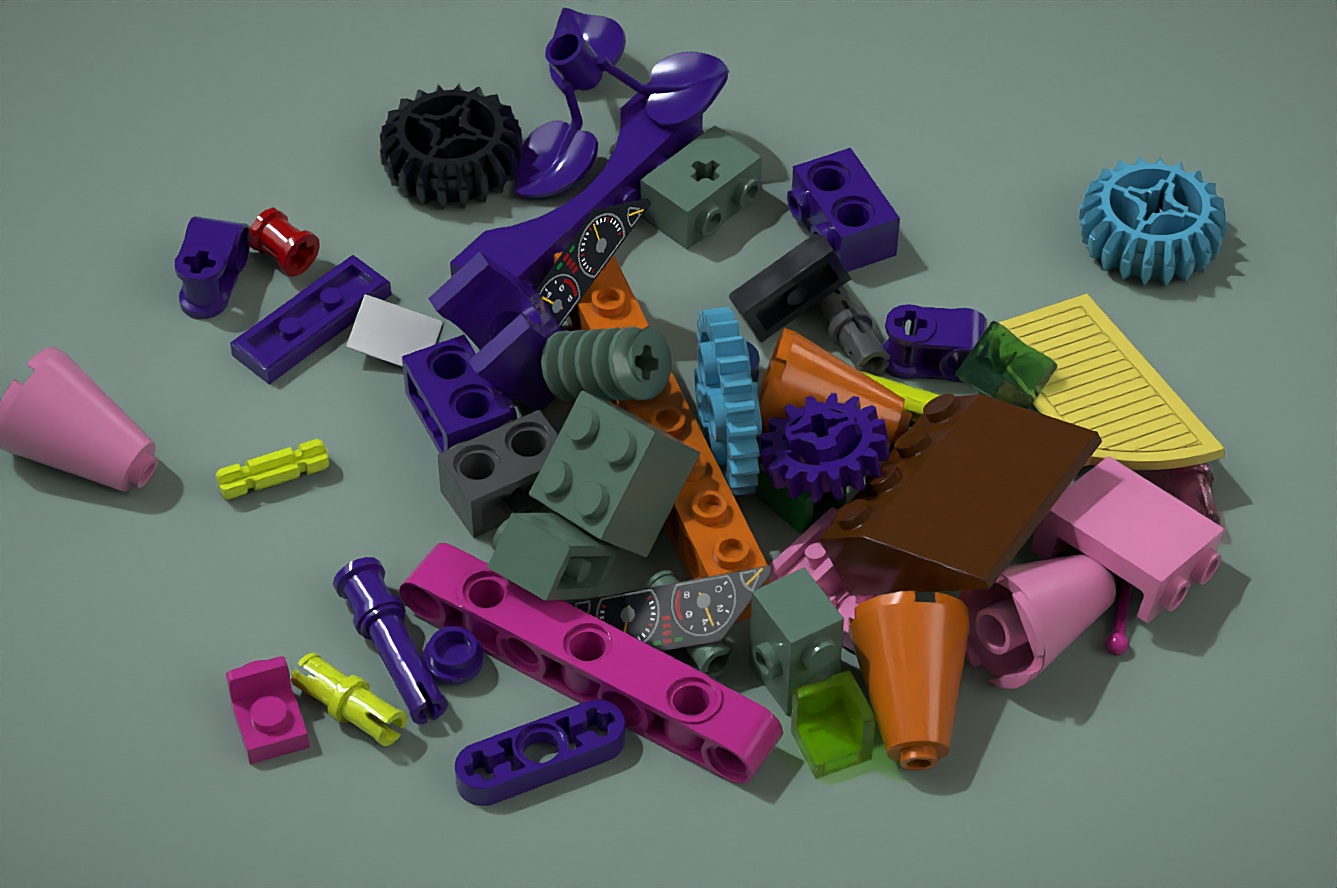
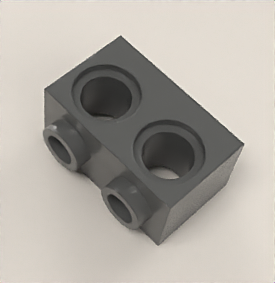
[437,409,558,538]

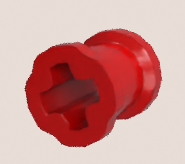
[247,207,320,277]

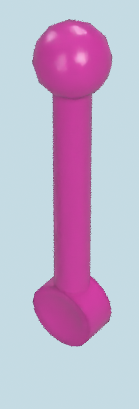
[1105,578,1133,655]

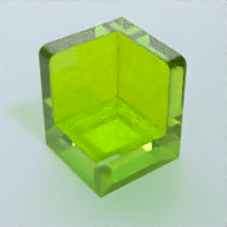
[791,670,875,779]

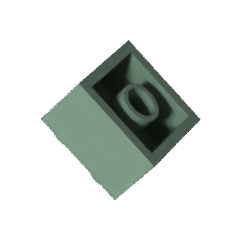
[528,390,701,558]

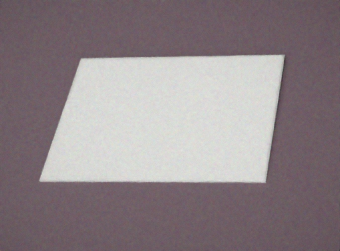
[346,294,443,367]

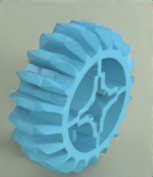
[1079,156,1227,287]

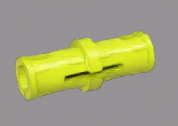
[291,653,407,746]

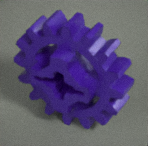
[760,393,889,502]

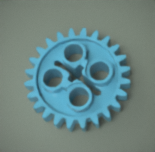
[694,306,762,496]

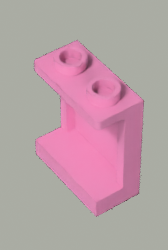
[1030,456,1225,624]

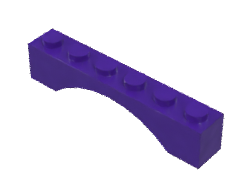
[450,81,704,290]

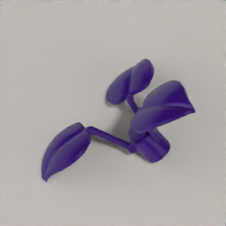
[513,8,729,198]

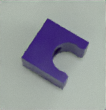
[428,251,565,412]

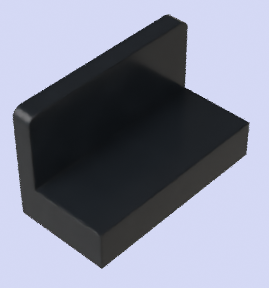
[729,234,852,343]

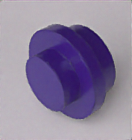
[423,626,484,685]

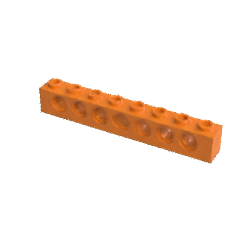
[554,252,770,623]

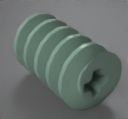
[541,326,672,403]

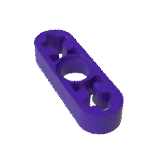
[455,700,625,806]

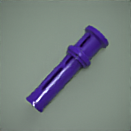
[333,557,448,724]

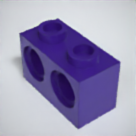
[787,147,900,272]
[402,334,517,454]

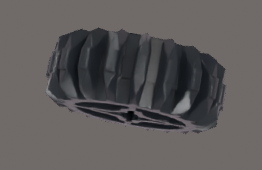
[380,83,523,209]

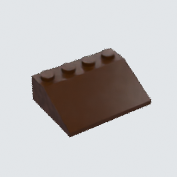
[819,393,1102,596]

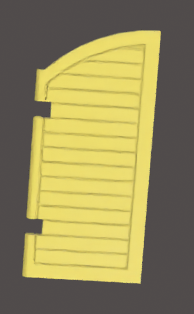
[987,293,1225,470]

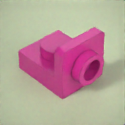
[226,656,310,765]

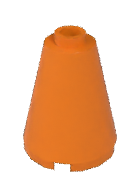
[756,328,912,449]
[848,591,970,771]

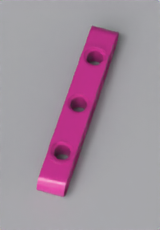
[399,543,784,784]

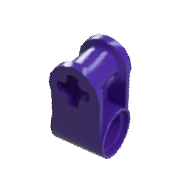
[175,216,250,318]
[882,304,989,383]

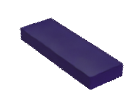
[230,255,392,384]

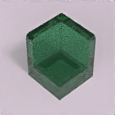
[954,321,1058,409]

